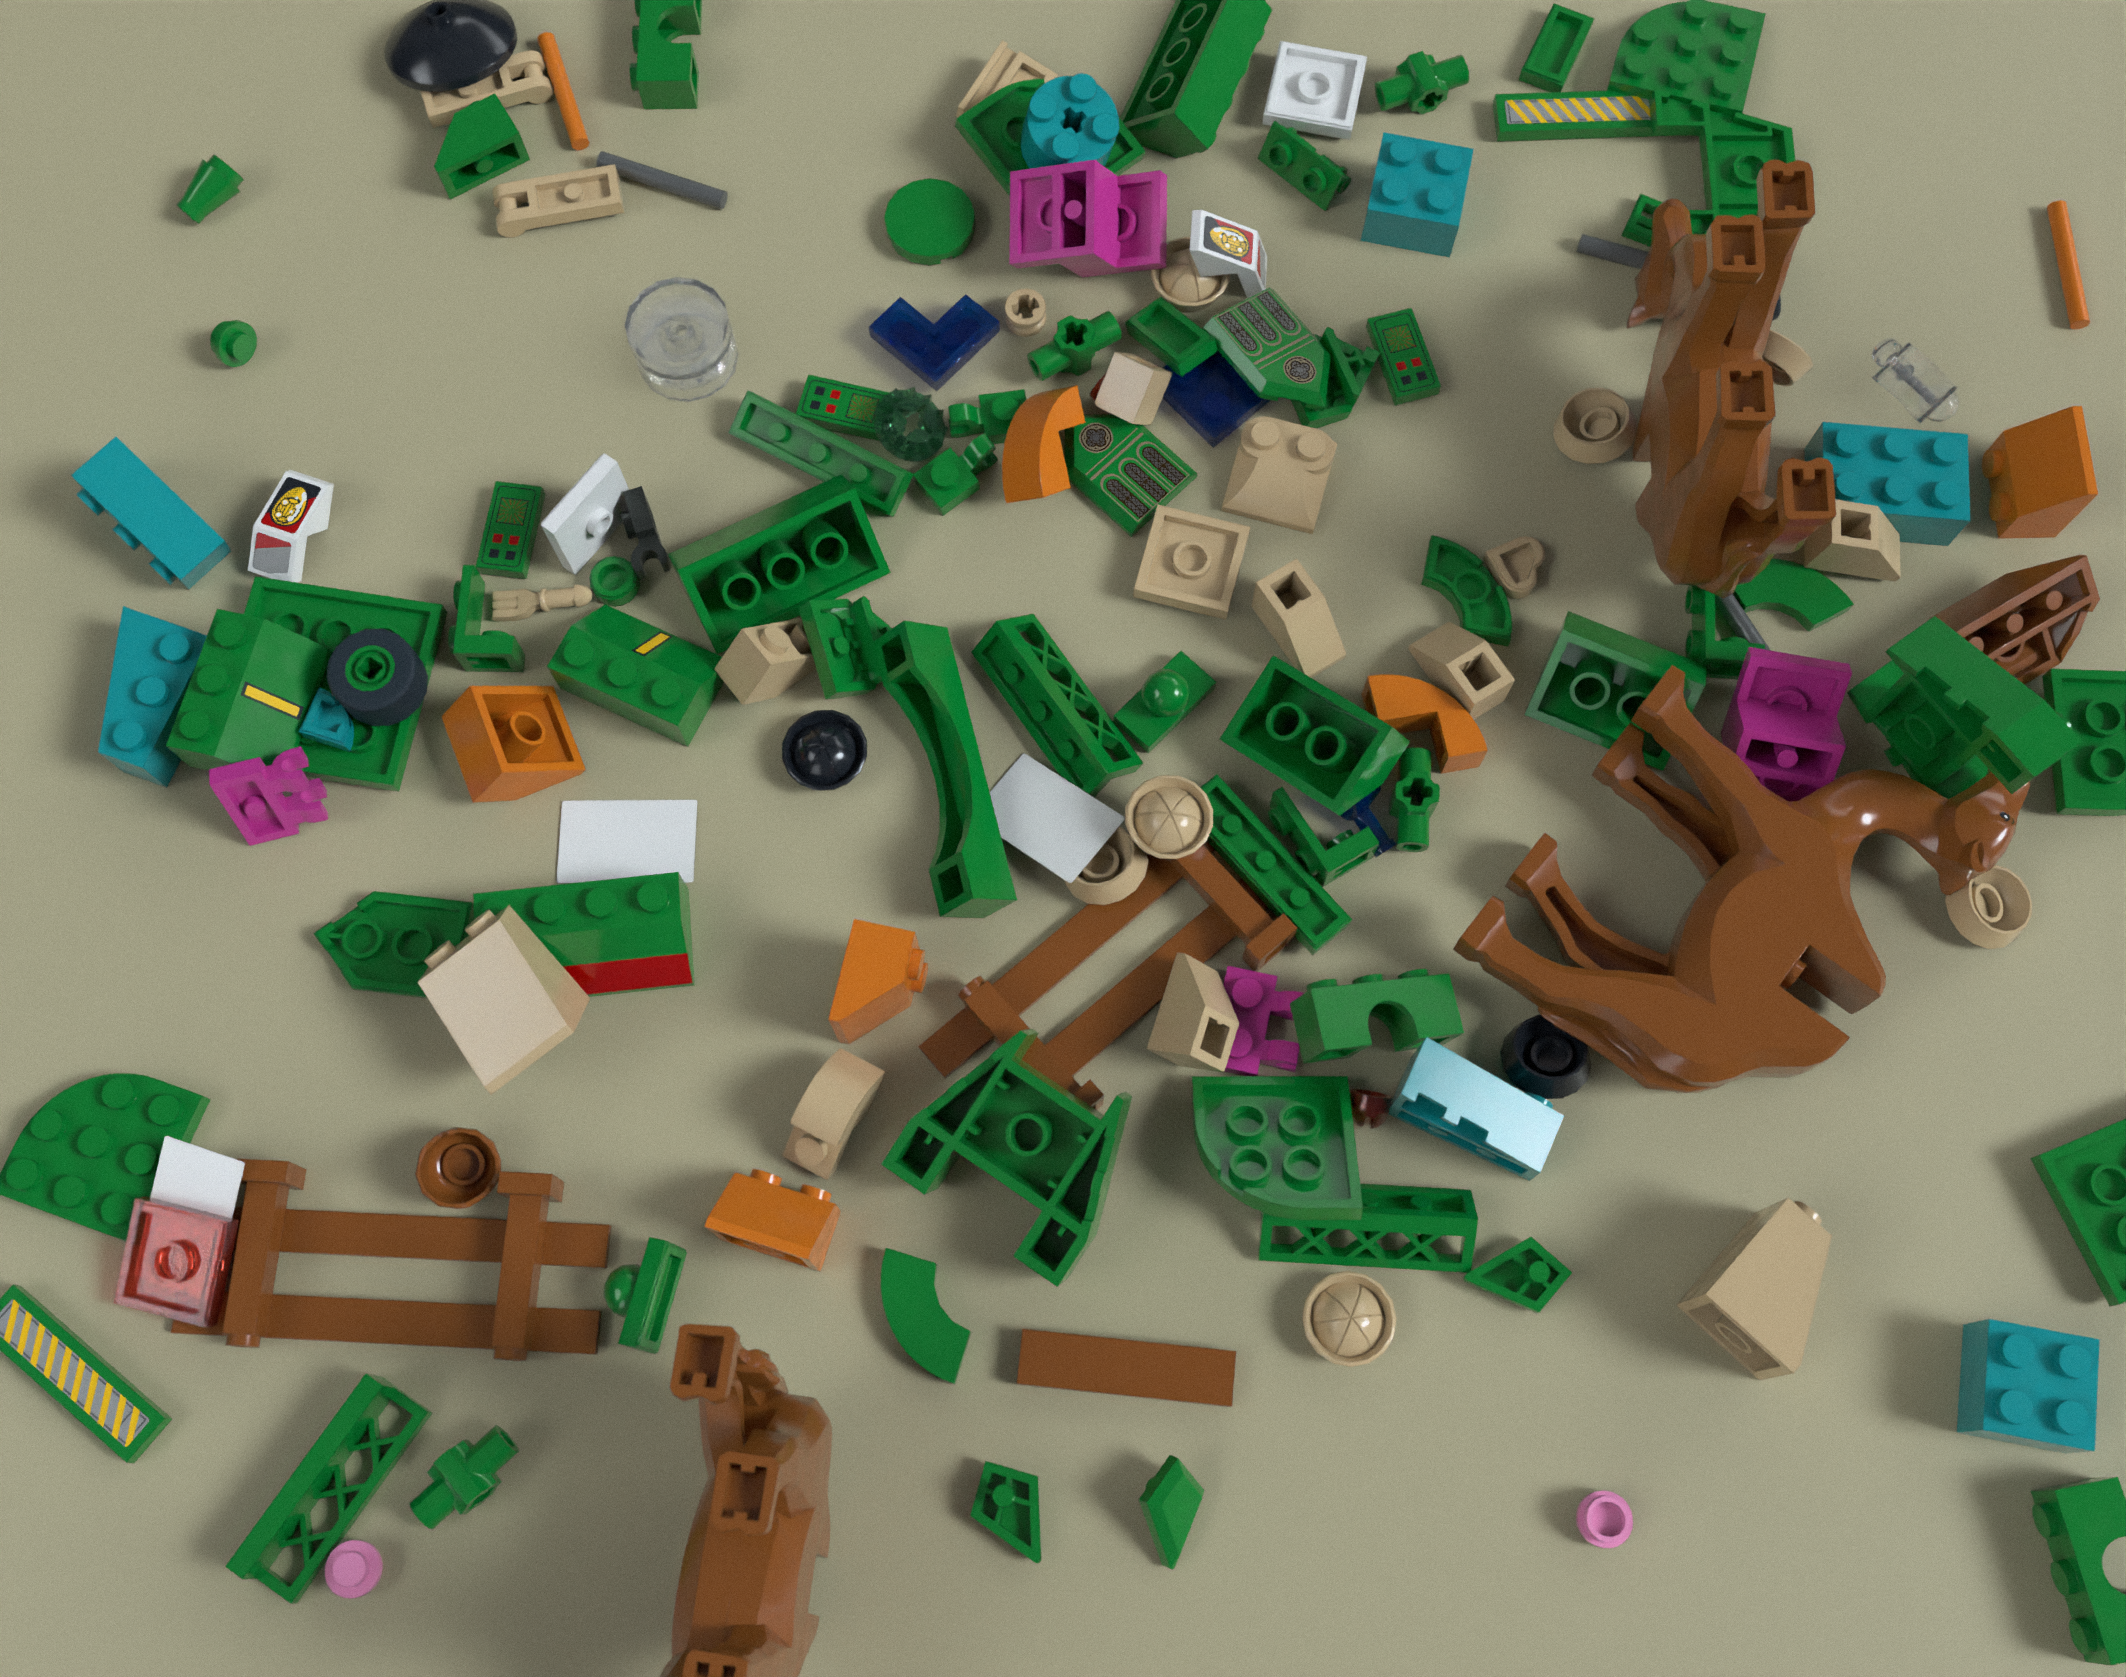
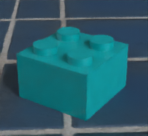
[1361,132,1474,258]
[1957,1319,2100,1454]

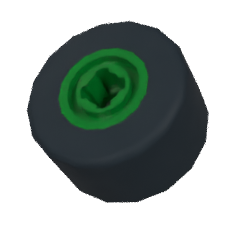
[326,629,428,726]

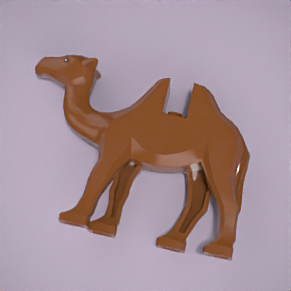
[1627,160,1837,599]
[1453,665,2030,1093]
[660,1323,832,1677]

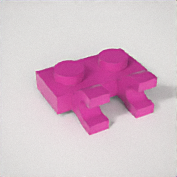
[209,746,328,846]
[1223,966,1304,1076]

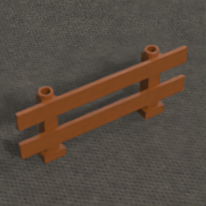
[918,841,1297,1110]
[171,1159,611,1361]

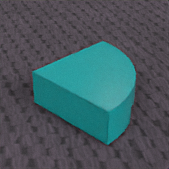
[299,688,354,752]

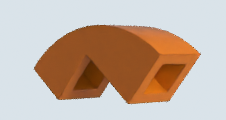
[1002,385,1085,503]
[1361,674,1488,774]

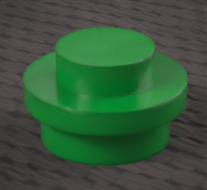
[210,320,257,367]

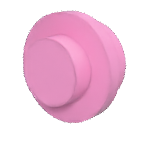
[1576,1491,1633,1548]
[325,1540,383,1598]

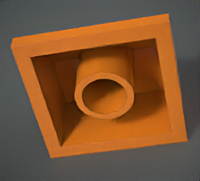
[1982,406,2098,539]
[441,686,586,803]
[828,919,928,1044]
[704,1169,841,1272]

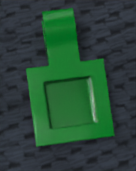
[948,389,1027,444]
[913,434,998,516]

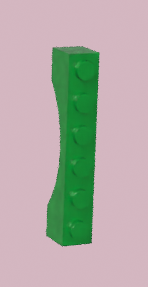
[873,620,1017,918]

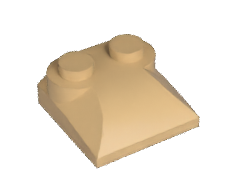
[1221,416,1337,534]

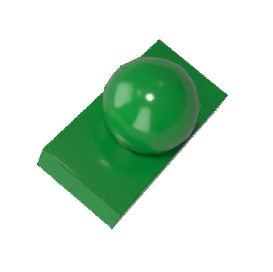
[1113,651,1216,753]
[603,1237,687,1354]

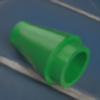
[176,154,244,224]

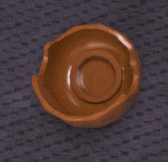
[415,1127,501,1209]

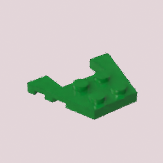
[1649,90,1796,234]

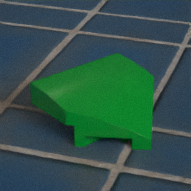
[1291,327,1380,428]
[798,596,894,700]

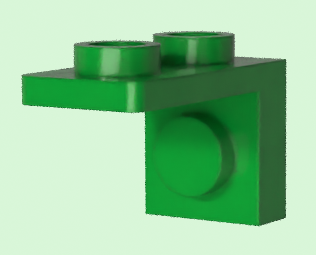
[448,565,526,673]
[1685,585,1765,680]
[1268,787,1379,887]

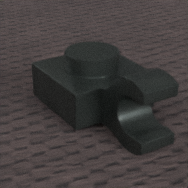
[620,486,671,580]

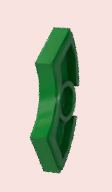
[1421,535,1512,647]
[1733,558,1854,632]
[881,1248,971,1385]

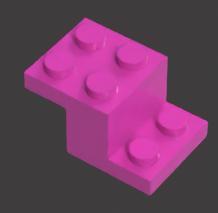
[1009,160,1167,278]
[1715,647,1852,814]

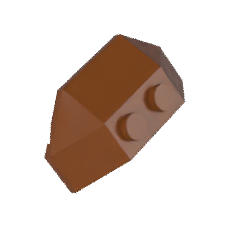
[1928,555,2100,685]

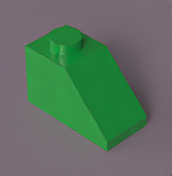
[434,93,530,200]

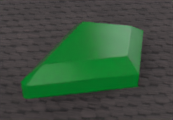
[1463,1237,1573,1314]
[1138,1455,1205,1569]
[970,1461,1041,1563]

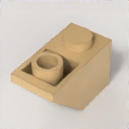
[1804,499,1901,582]
[1251,558,1346,678]
[714,618,816,705]
[1408,622,1515,720]
[1147,952,1239,1072]

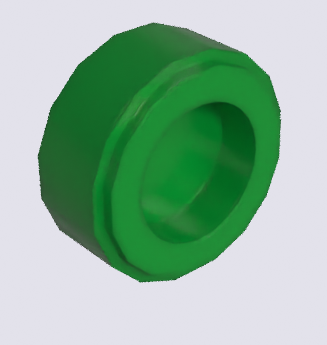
[589,556,640,607]

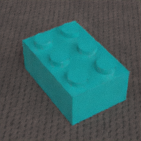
[1804,422,1970,546]

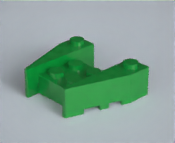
[1847,616,2082,800]
[881,1029,1132,1287]

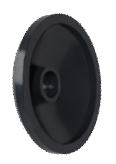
[384,0,518,92]

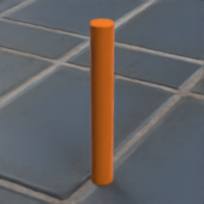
[537,32,589,150]
[2047,200,2090,330]

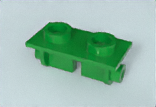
[1257,121,1351,211]

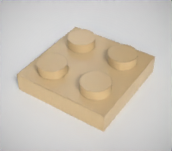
[1133,505,1250,620]

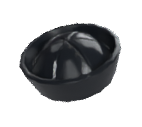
[782,710,867,791]
[1500,1015,1591,1099]

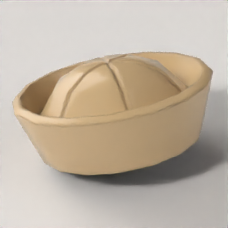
[1151,237,1230,312]
[1762,329,1814,386]
[1554,388,1637,464]
[1125,775,1213,859]
[1065,827,1148,905]
[1945,865,2032,949]
[1302,1271,1397,1367]

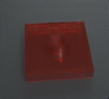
[113,1196,239,1328]

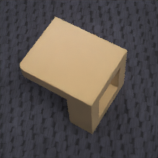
[1095,352,1173,425]

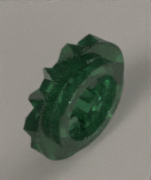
[874,387,948,462]

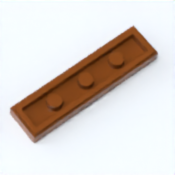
[1017,1329,1236,1407]

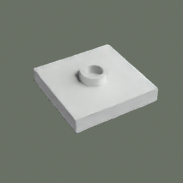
[1262,41,1367,140]
[541,453,629,576]

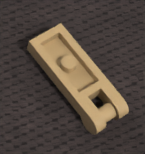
[420,50,553,128]
[492,164,624,238]

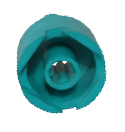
[1021,73,1119,169]

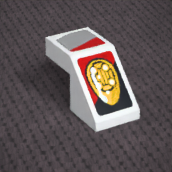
[1190,210,1267,298]
[248,470,334,583]

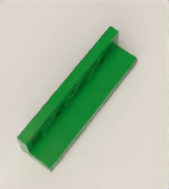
[971,613,1143,798]
[1258,1183,1478,1273]
[225,1373,433,1604]

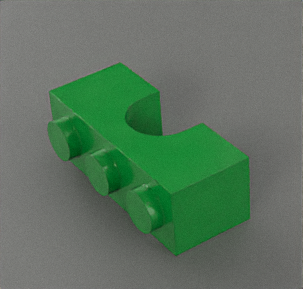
[630,0,702,110]
[1290,969,1464,1064]
[2031,1477,2126,1666]

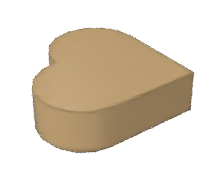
[1483,536,1545,599]

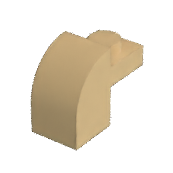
[782,1048,885,1180]

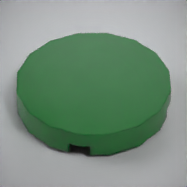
[884,178,976,265]

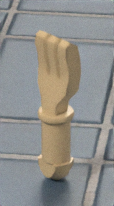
[491,585,593,622]

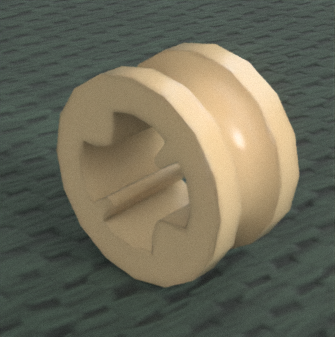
[1005,288,1046,337]

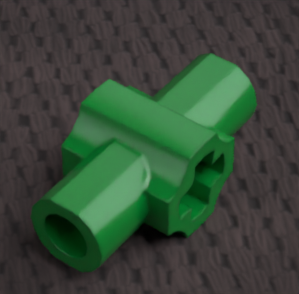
[1375,51,1469,115]
[1027,311,1122,381]
[1388,747,1440,852]
[409,1425,519,1530]

